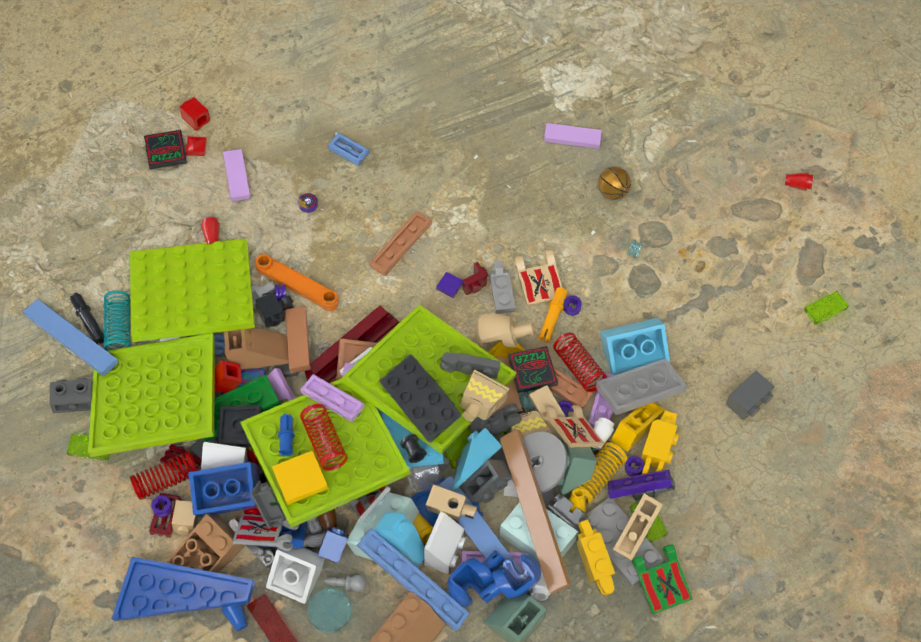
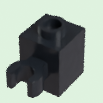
[255,292,294,328]

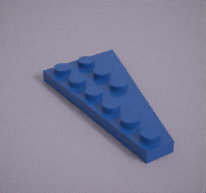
[111,557,256,621]

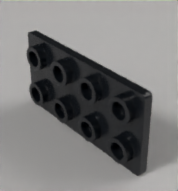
[380,354,462,443]

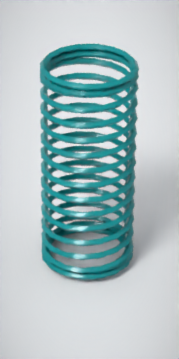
[104,290,131,351]

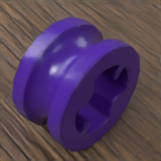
[275,284,287,301]
[564,296,582,316]
[625,456,644,477]
[151,496,172,517]

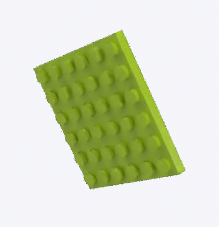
[130,238,255,342]
[341,304,517,454]
[88,333,215,457]
[241,378,410,528]

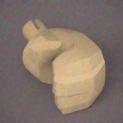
[475,314,535,351]

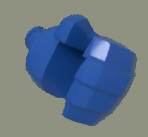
[447,550,504,607]
[479,553,541,603]

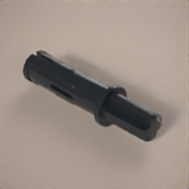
[70,293,104,344]

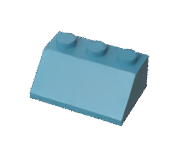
[600,318,670,375]

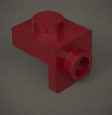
[462,262,488,296]

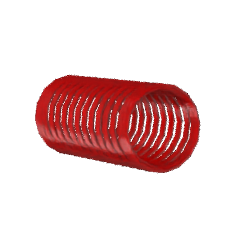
[553,332,607,392]
[300,403,348,471]
[130,451,198,501]

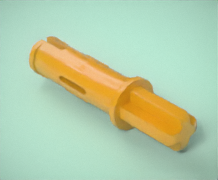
[538,287,567,343]

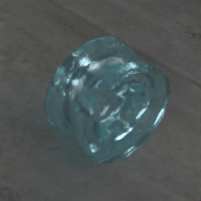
[627,239,643,258]

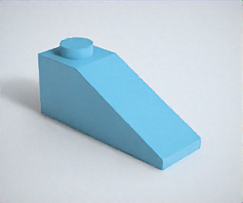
[452,428,502,490]
[374,513,425,568]

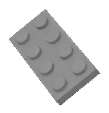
[595,358,687,415]
[586,498,665,587]

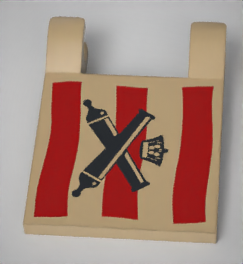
[514,250,562,306]
[542,405,604,448]

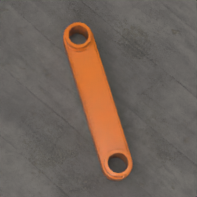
[255,254,339,311]

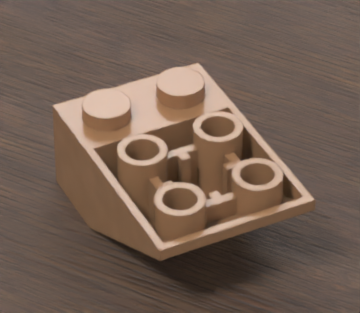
[224,327,289,370]
[167,514,245,573]

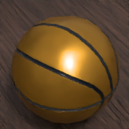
[598,166,631,200]

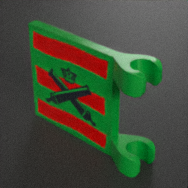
[631,544,693,615]

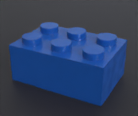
[189,462,260,517]

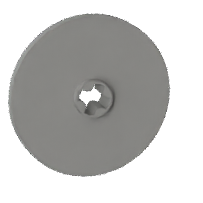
[508,431,568,493]

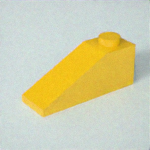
[611,402,665,452]

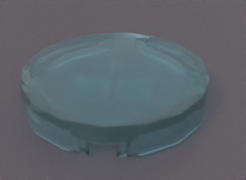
[308,589,351,633]

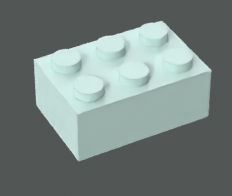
[346,492,419,560]
[499,502,578,564]

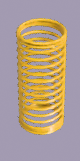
[570,442,627,505]

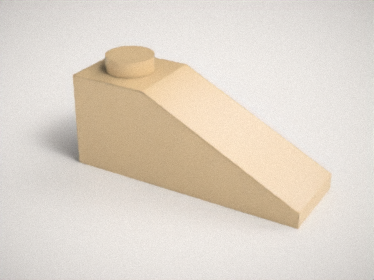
[613,494,663,561]

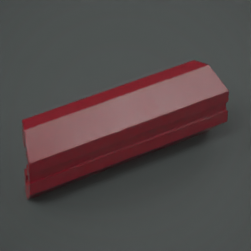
[305,305,400,384]

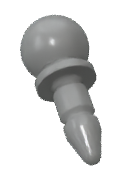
[325,575,366,592]

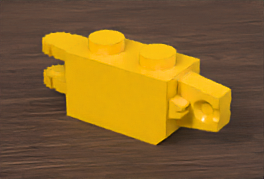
[641,410,679,474]
[577,519,615,596]

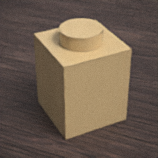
[172,500,199,535]

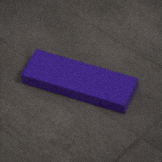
[608,469,672,499]

